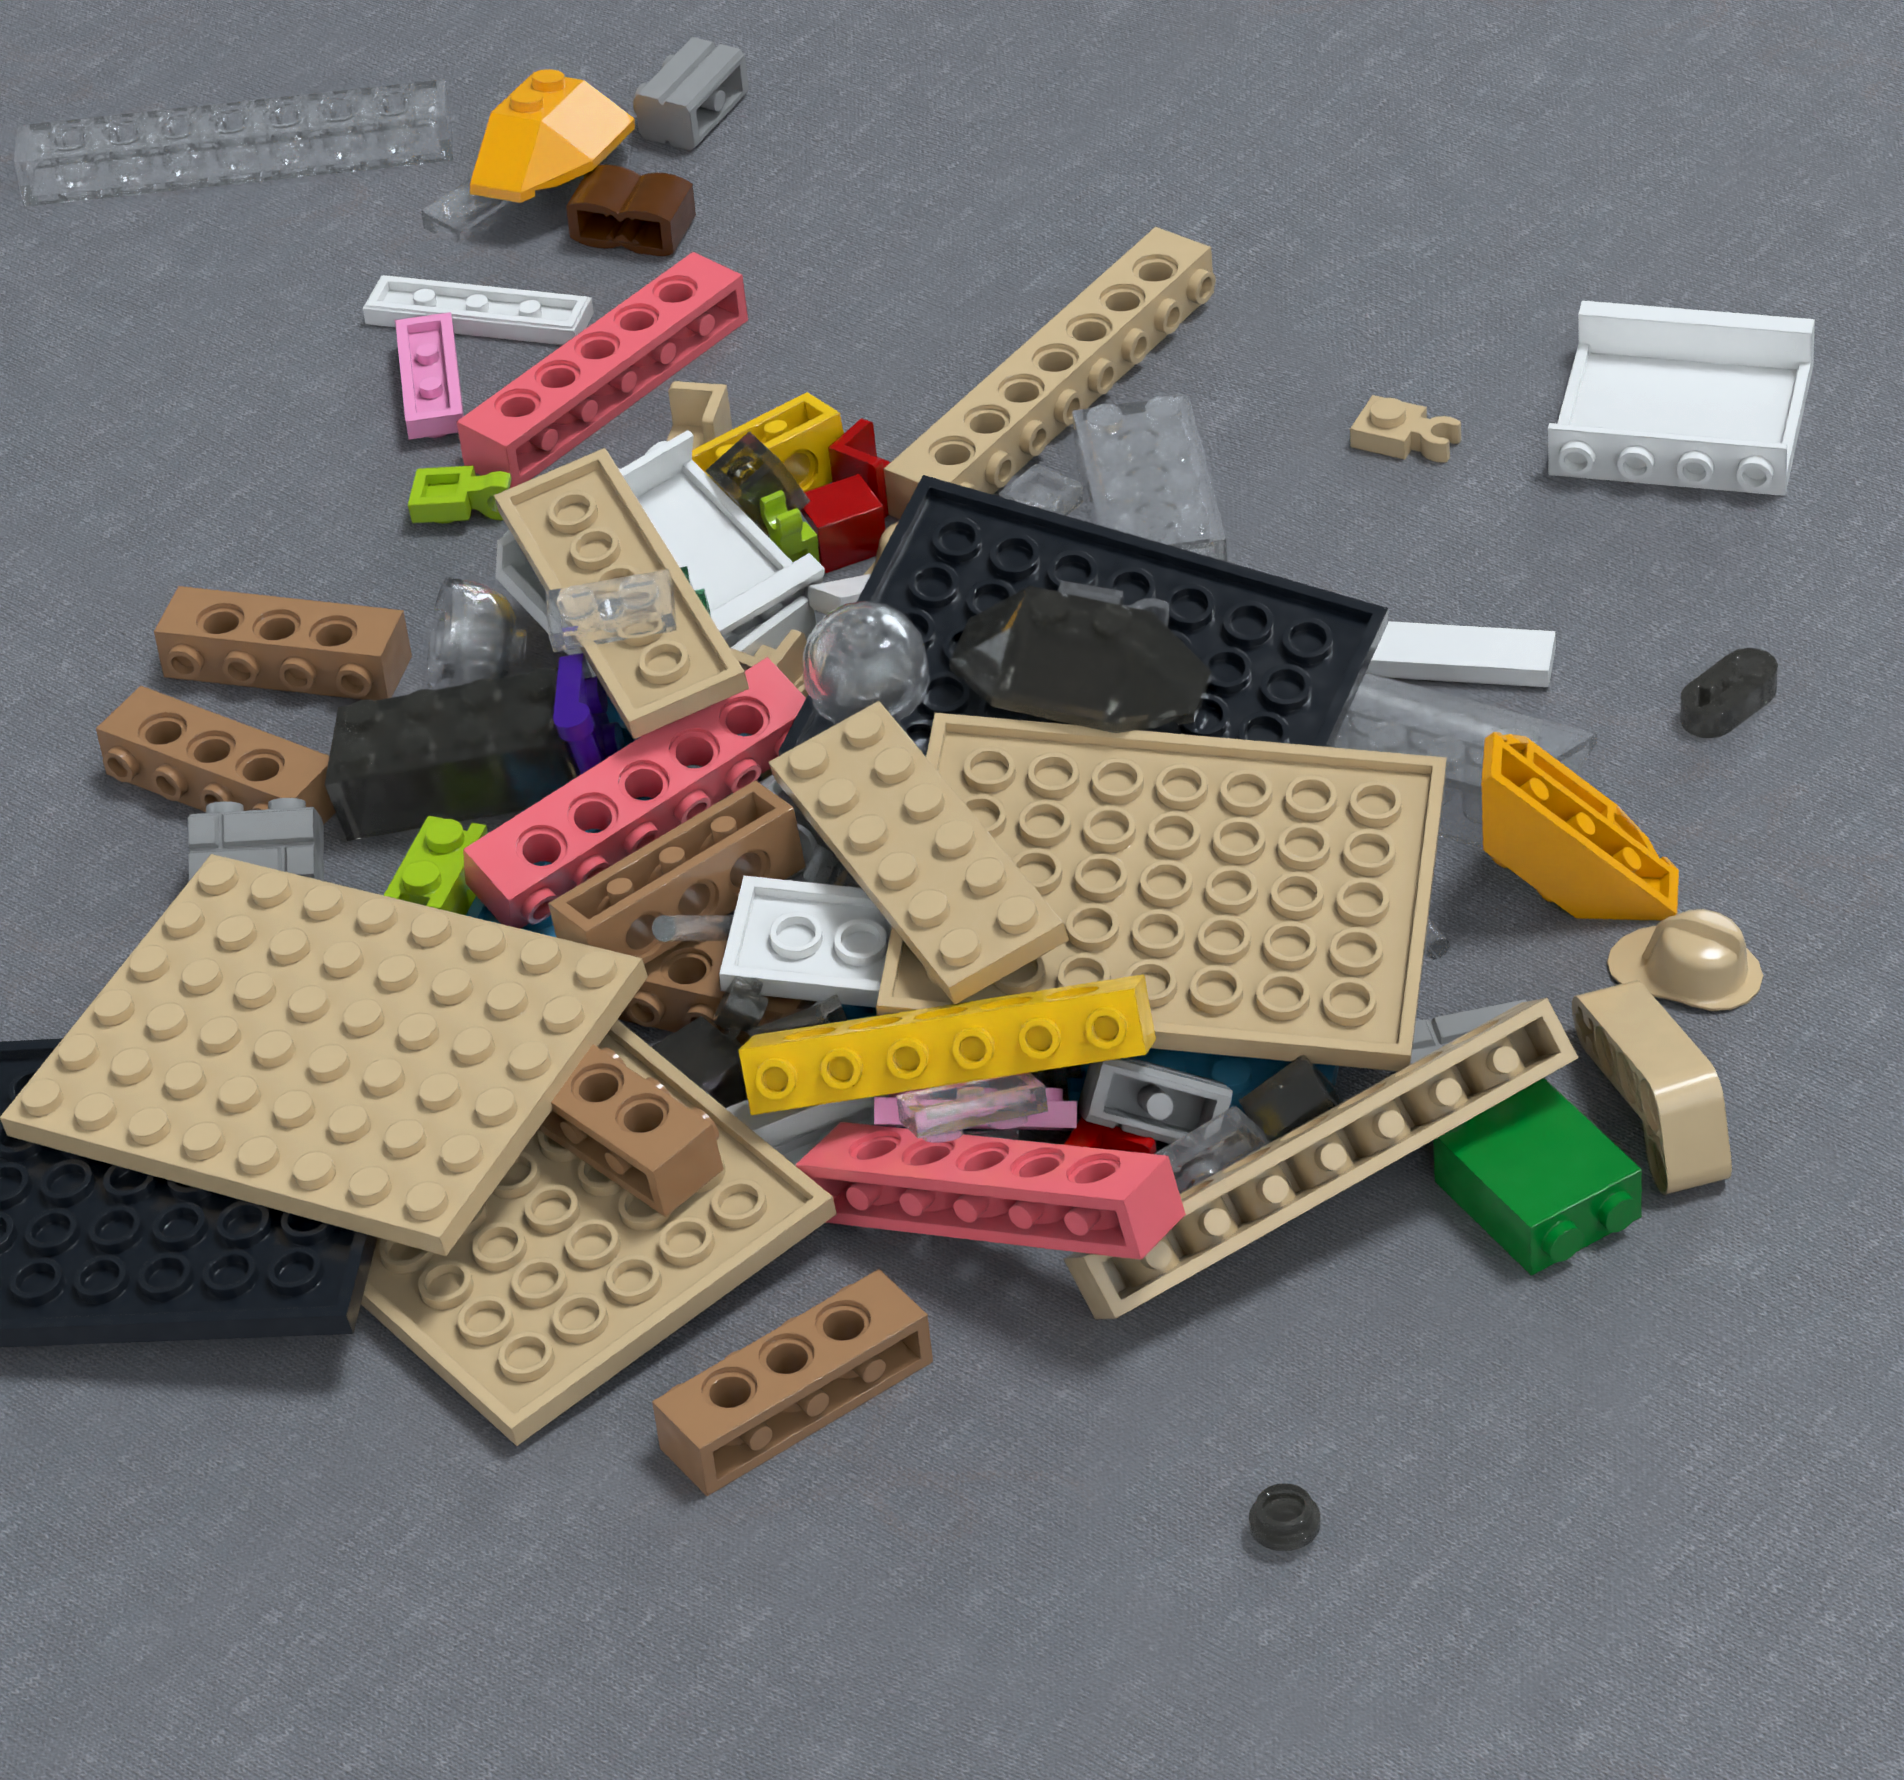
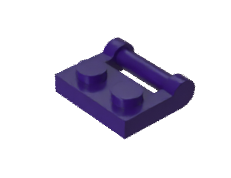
[553,653,625,774]

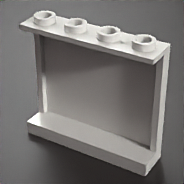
[1548,301,1815,496]
[495,430,825,697]

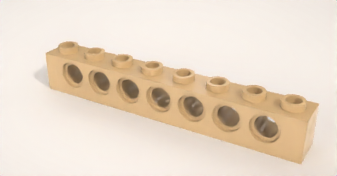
[884,227,1216,519]
[1064,998,1579,1319]

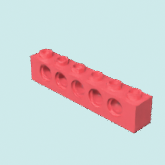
[456,252,748,489]
[463,657,806,929]
[795,1122,1186,1260]

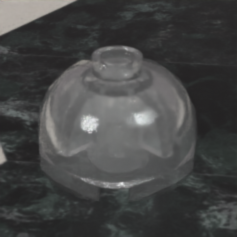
[427,576,527,699]
[802,601,930,724]

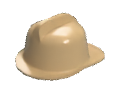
[1607,909,1763,1011]

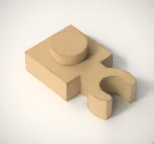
[1350,395,1461,462]

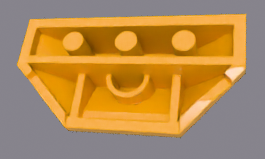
[470,69,635,203]
[1481,732,1679,921]

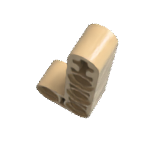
[1572,980,1732,1195]

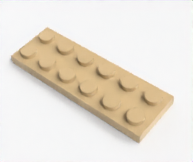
[494,448,749,739]
[769,701,1069,1005]

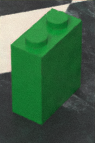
[1433,1078,1642,1276]

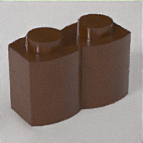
[566,165,696,256]

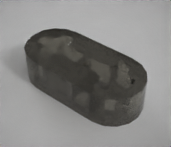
[1680,648,1778,738]

